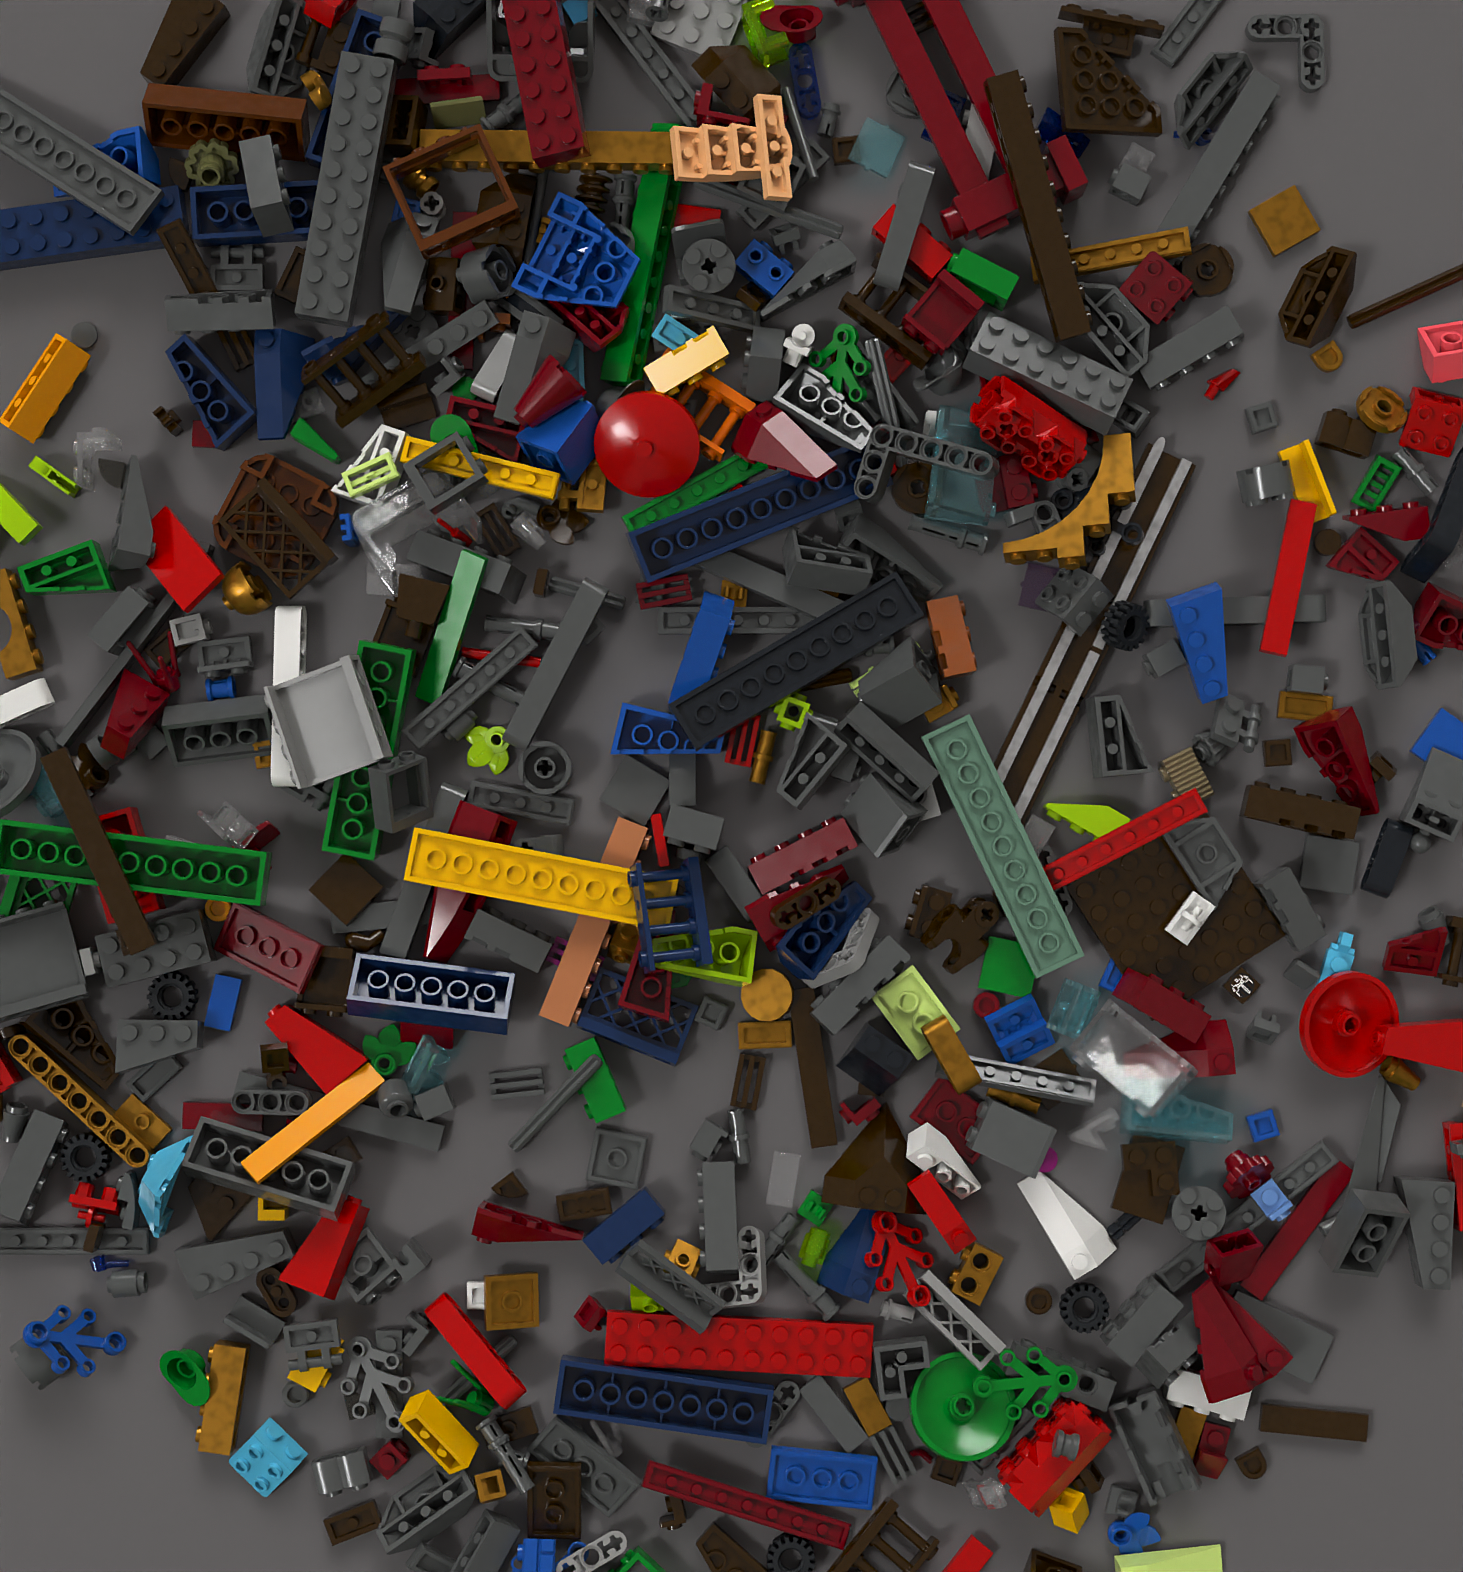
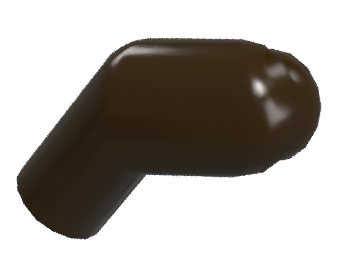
[345,929,384,953]

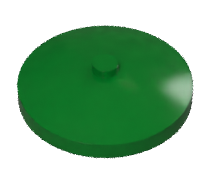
[909,1352,1017,1462]

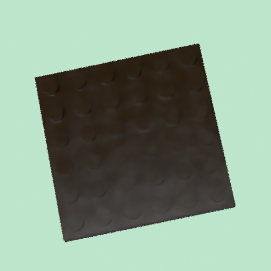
[1066,812,1286,1021]

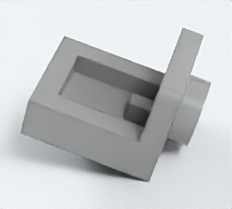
[78,947,103,977]

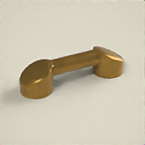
[300,70,332,112]

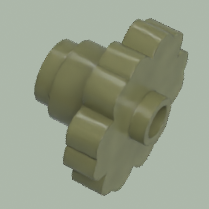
[185,138,240,187]

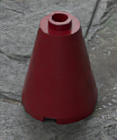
[514,354,587,428]

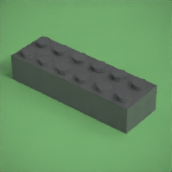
[962,311,1133,435]
[181,1116,356,1221]

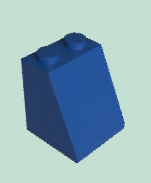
[516,400,599,485]

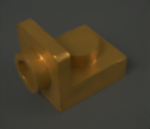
[923,683,960,723]

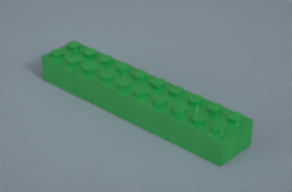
[0,819,272,906]

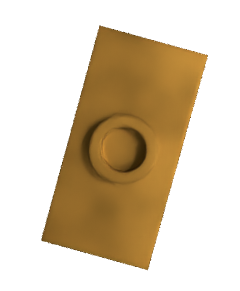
[115,1093,173,1149]

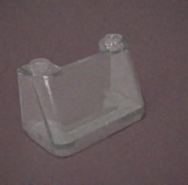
[1069,999,1199,1119]

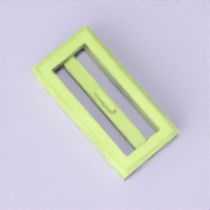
[341,452,401,499]

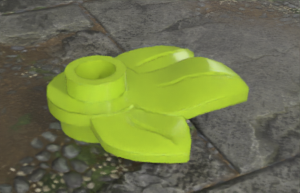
[465,726,510,775]

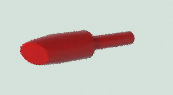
[437,518,473,547]

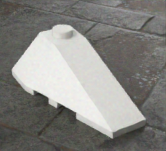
[1017,1172,1117,1280]

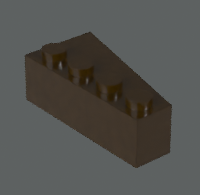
[1239,781,1361,840]

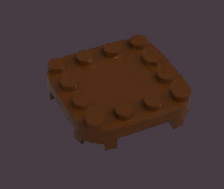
[212,453,339,579]

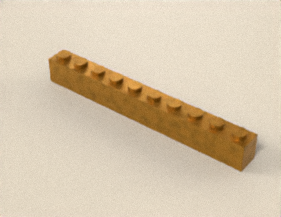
[419,129,674,175]

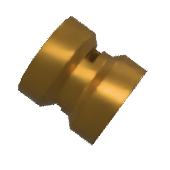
[403,168,440,199]

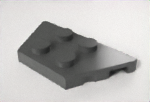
[1162,817,1244,911]

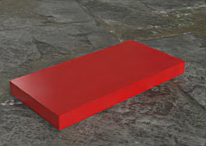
[146,505,226,613]

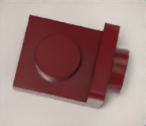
[369,1438,411,1480]

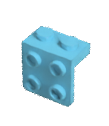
[229,1417,308,1497]

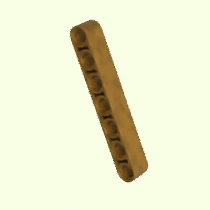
[8,1033,155,1168]

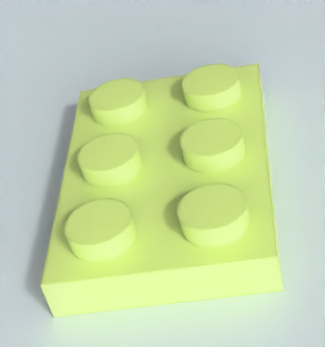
[872,965,960,1060]

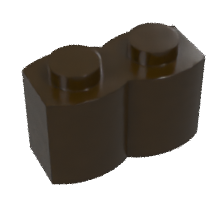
[1314,408,1377,460]

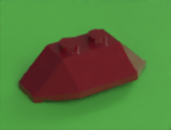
[545,300,630,353]

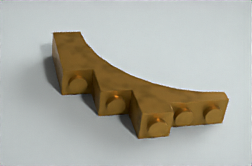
[1003,433,1136,570]

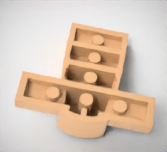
[670,94,792,202]

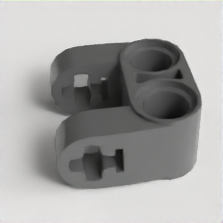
[1003,500,1061,565]

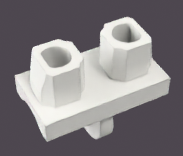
[782,324,815,368]
[1164,891,1215,945]

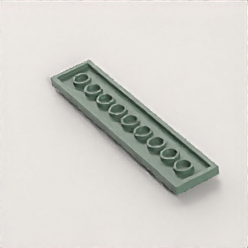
[921,714,1085,979]

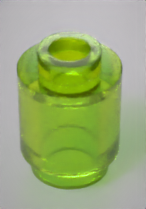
[798,1226,831,1268]

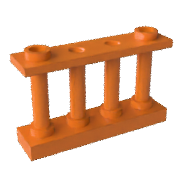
[649,347,756,462]

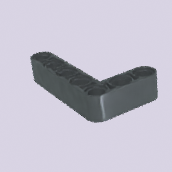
[854,424,1000,504]

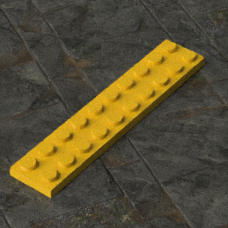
[404,827,679,926]

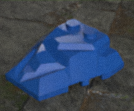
[511,191,641,309]

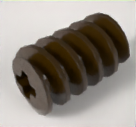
[574,173,613,222]

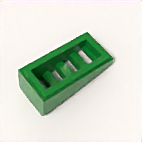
[290,417,342,465]
[1351,454,1402,512]

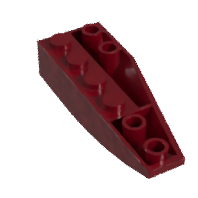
[423,800,518,964]

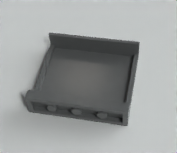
[0,900,90,1023]

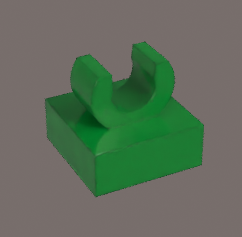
[797,1189,834,1227]

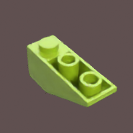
[1043,803,1131,841]

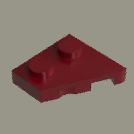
[1325,527,1400,582]
[1382,927,1448,977]

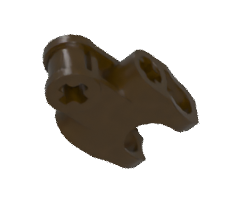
[920,897,1000,974]

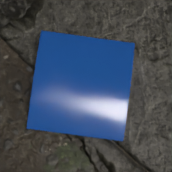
[984,993,1056,1064]

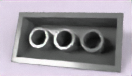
[162,694,272,767]

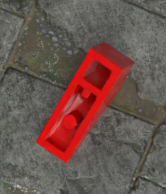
[907,1169,977,1254]

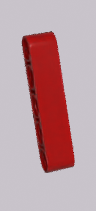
[424,1292,527,1410]

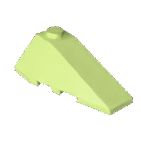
[1114,1544,1223,1572]

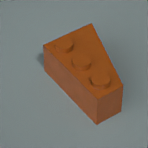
[924,595,977,681]

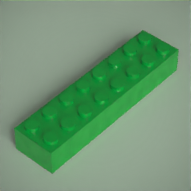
[322,640,417,861]

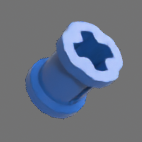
[205,675,237,701]

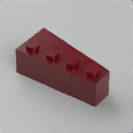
[747,816,858,895]
[618,910,676,1023]

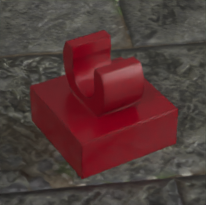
[574,1295,607,1332]

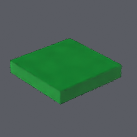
[978,936,1035,997]

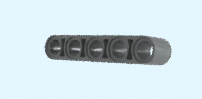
[872,160,936,292]

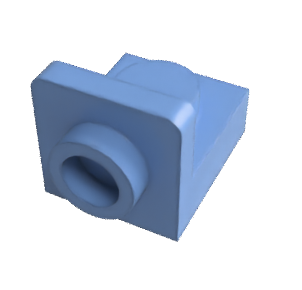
[1250,1178,1293,1222]

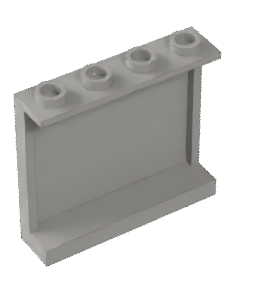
[263,655,393,789]

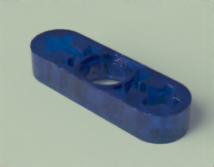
[788,43,821,120]

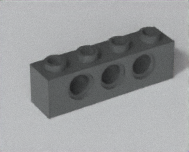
[1003,1338,1117,1412]

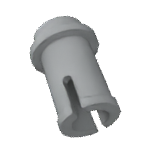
[880,1299,915,1324]

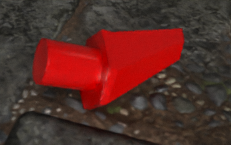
[1204,369,1240,401]

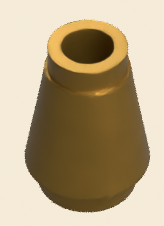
[1379,1056,1421,1091]

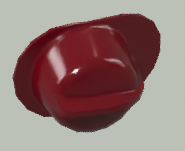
[759,5,823,44]

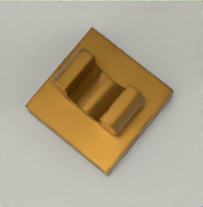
[721,580,748,607]

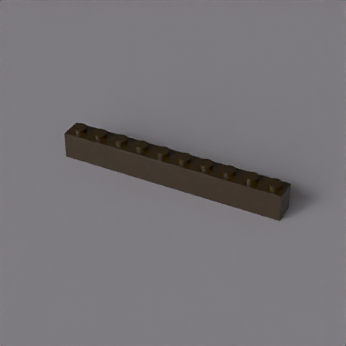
[983,69,1093,343]

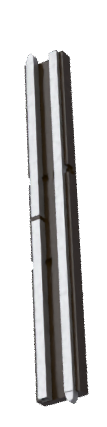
[993,437,1196,825]

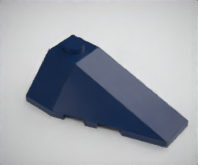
[776,881,873,980]

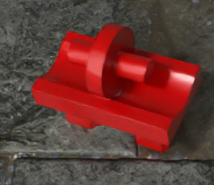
[68,1182,121,1228]

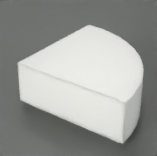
[923,410,937,437]

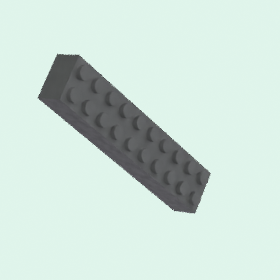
[294,51,398,328]

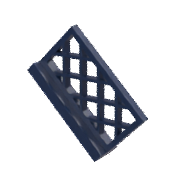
[576,967,699,1067]

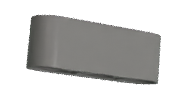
[470,329,516,405]

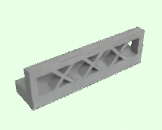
[903,1270,1006,1371]

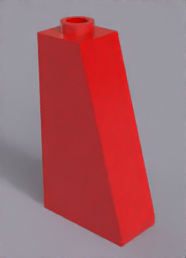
[264,1004,370,1095]
[1370,1018,1463,1072]
[278,1195,370,1300]

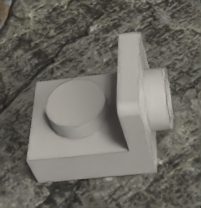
[169,613,213,647]

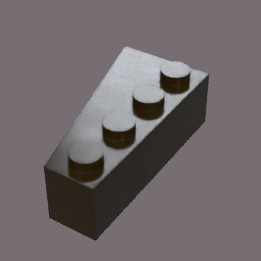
[140,0,231,86]

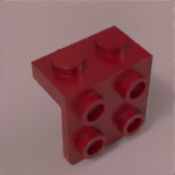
[693,82,750,128]
[1119,251,1193,325]

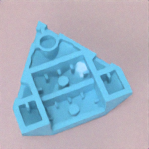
[138,1135,193,1238]

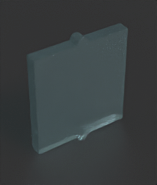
[848,117,905,179]

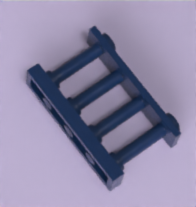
[627,856,713,974]

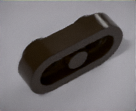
[256,1266,298,1317]

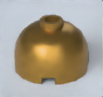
[222,561,273,615]

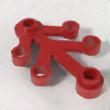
[864,1210,934,1307]

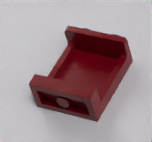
[901,269,985,356]

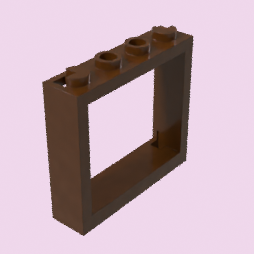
[382,123,521,260]

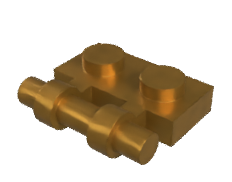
[557,459,607,513]

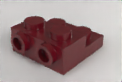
[974,453,1038,516]

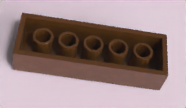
[142,83,310,162]

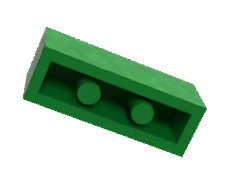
[563,1036,627,1124]

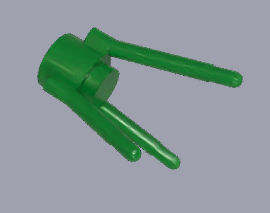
[437,1359,494,1416]

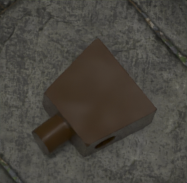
[396,573,450,639]

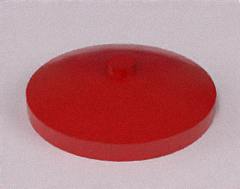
[594,391,701,498]
[1299,971,1399,1078]

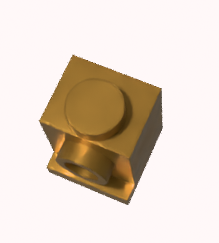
[473,1469,507,1504]

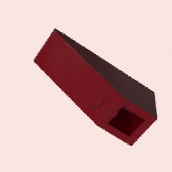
[1342,501,1430,541]

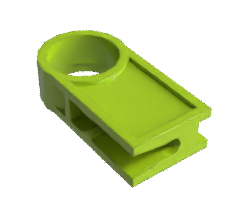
[28,456,82,498]

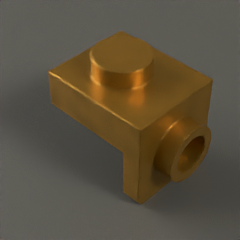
[607,922,639,964]

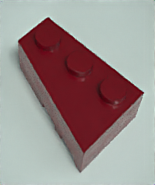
[1112,967,1212,1044]

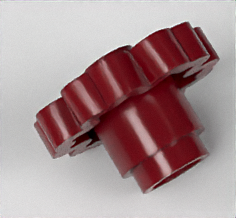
[1223,1150,1275,1199]

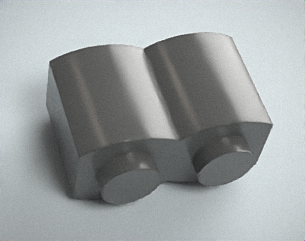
[311,1446,373,1497]

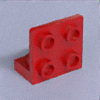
[1399,386,1463,457]

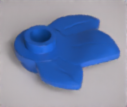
[1107,1512,1161,1555]

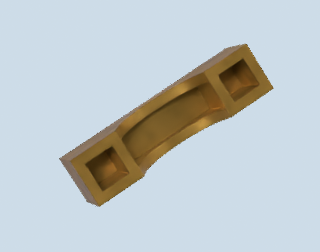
[0,568,44,680]

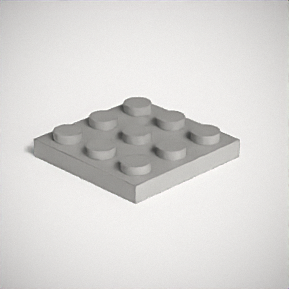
[650,0,749,57]

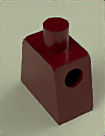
[1204,1228,1264,1291]

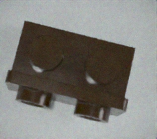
[904,885,953,939]

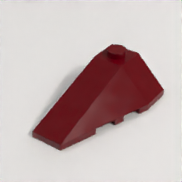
[1413,582,1463,650]
[1293,706,1380,816]
[744,864,849,952]
[471,1201,584,1244]
[1206,1277,1293,1386]
[1192,1280,1264,1404]

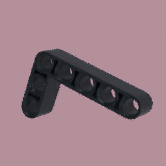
[1400,447,1463,583]

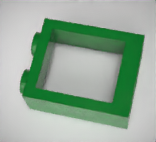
[946,248,1019,312]

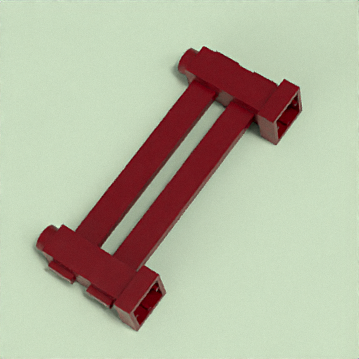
[834,0,1088,241]

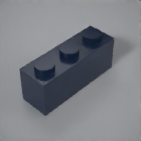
[583,1186,665,1265]

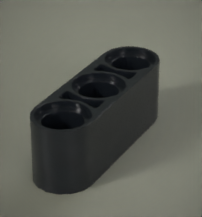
[1360,818,1414,899]

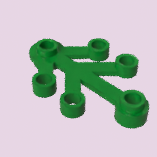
[808,324,871,402]
[972,1346,1078,1420]

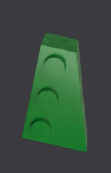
[17,539,117,596]

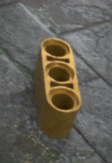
[920,1014,982,1095]

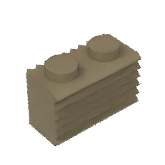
[1158,747,1215,800]

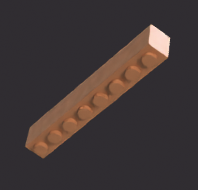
[539,817,652,1027]

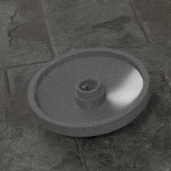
[0,729,42,818]

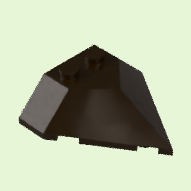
[821,1102,926,1215]

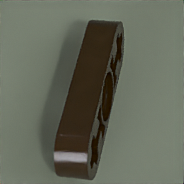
[770,876,841,930]

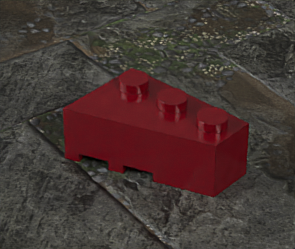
[446,395,529,463]
[100,668,170,760]

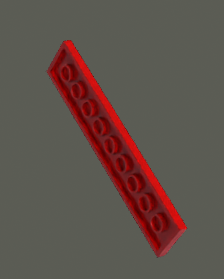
[604,1309,874,1378]

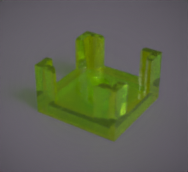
[741,0,789,68]

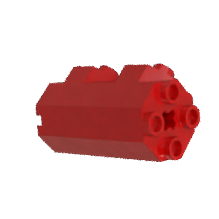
[970,376,1087,481]
[996,1397,1112,1518]

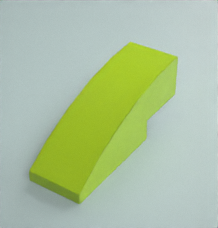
[0,483,43,546]

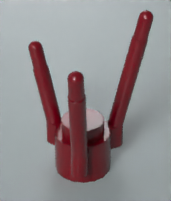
[126,631,181,693]

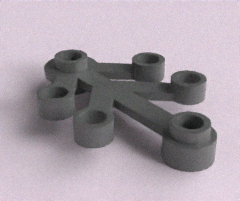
[340,1336,415,1433]

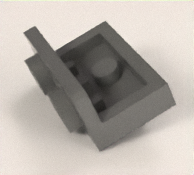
[196,636,254,678]

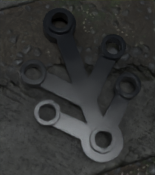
[1051,487,1144,556]

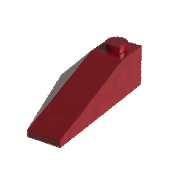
[731,400,838,482]
[1122,1019,1236,1081]

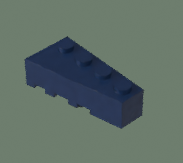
[165,334,257,451]

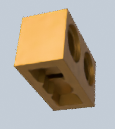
[948,1241,1004,1306]

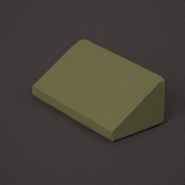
[430,96,486,129]

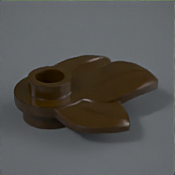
[536,498,589,545]
[71,743,109,790]

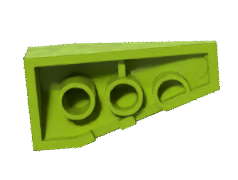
[652,926,758,987]

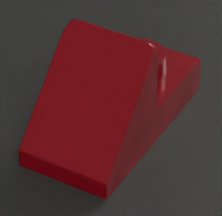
[1193,1420,1231,1479]

